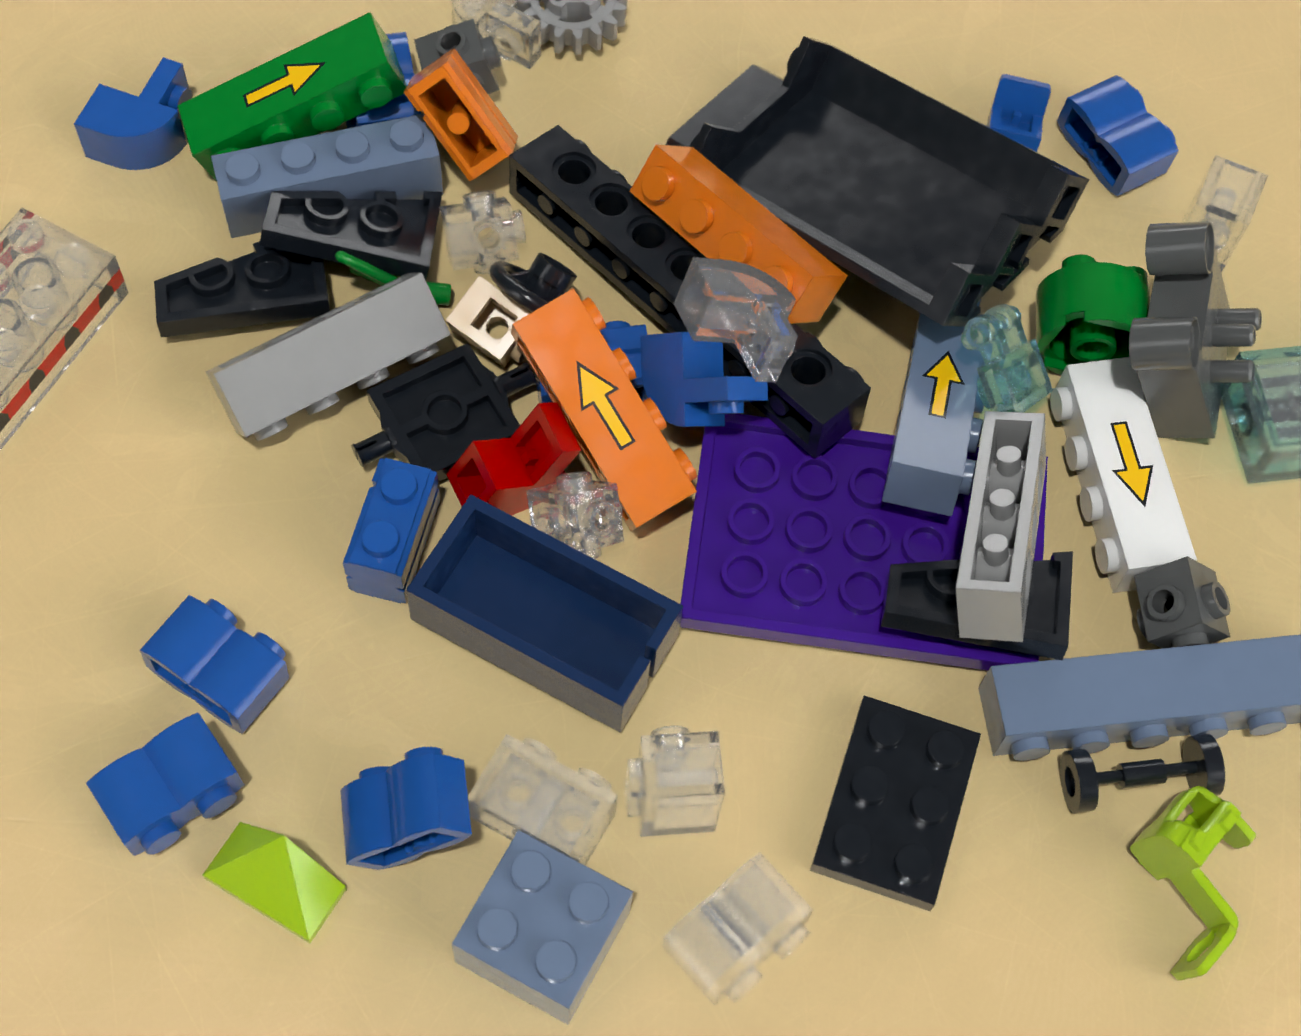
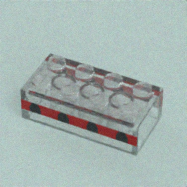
[0,208,129,451]

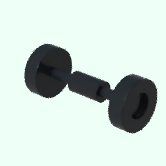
[1060,734,1225,813]

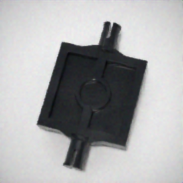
[351,343,536,482]

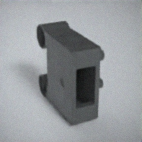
[1129,221,1262,438]

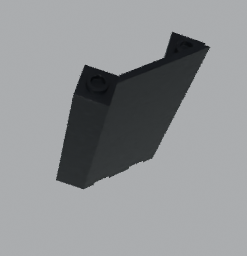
[666,36,1089,327]

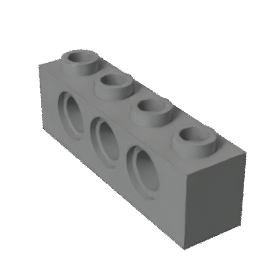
[956,411,1046,642]

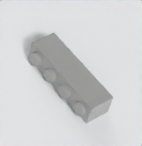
[206,273,451,441]

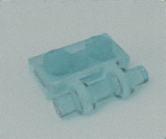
[961,304,1053,413]

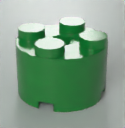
[1036,254,1150,375]

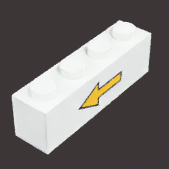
[1050,357,1197,593]

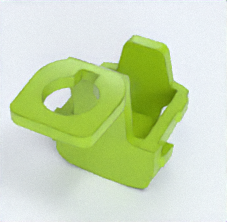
[1130,786,1256,981]

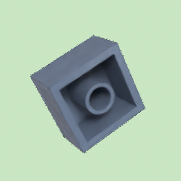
[452,830,633,1025]

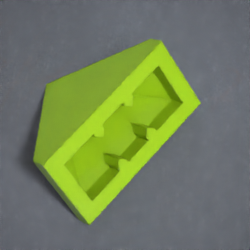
[202,822,347,943]

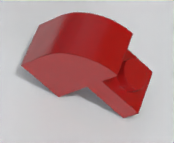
[446,402,581,515]

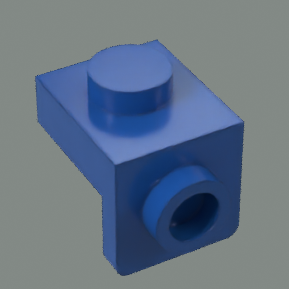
[987,74,1051,152]

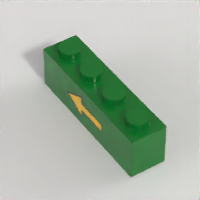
[178,12,407,181]

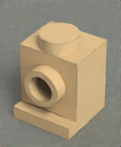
[446,275,531,368]

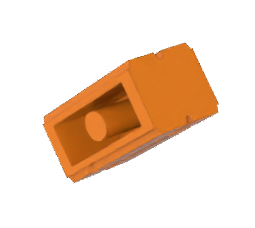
[403,48,518,182]

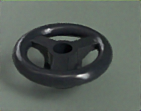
[489,253,577,312]

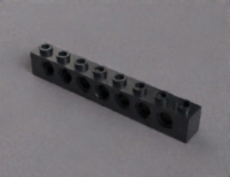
[509,125,871,458]

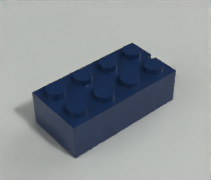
[406,494,683,732]

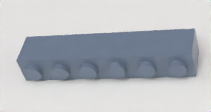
[978,634,1301,761]

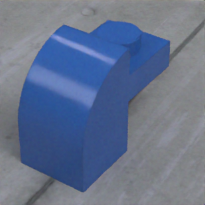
[74,57,193,170]
[640,332,768,427]

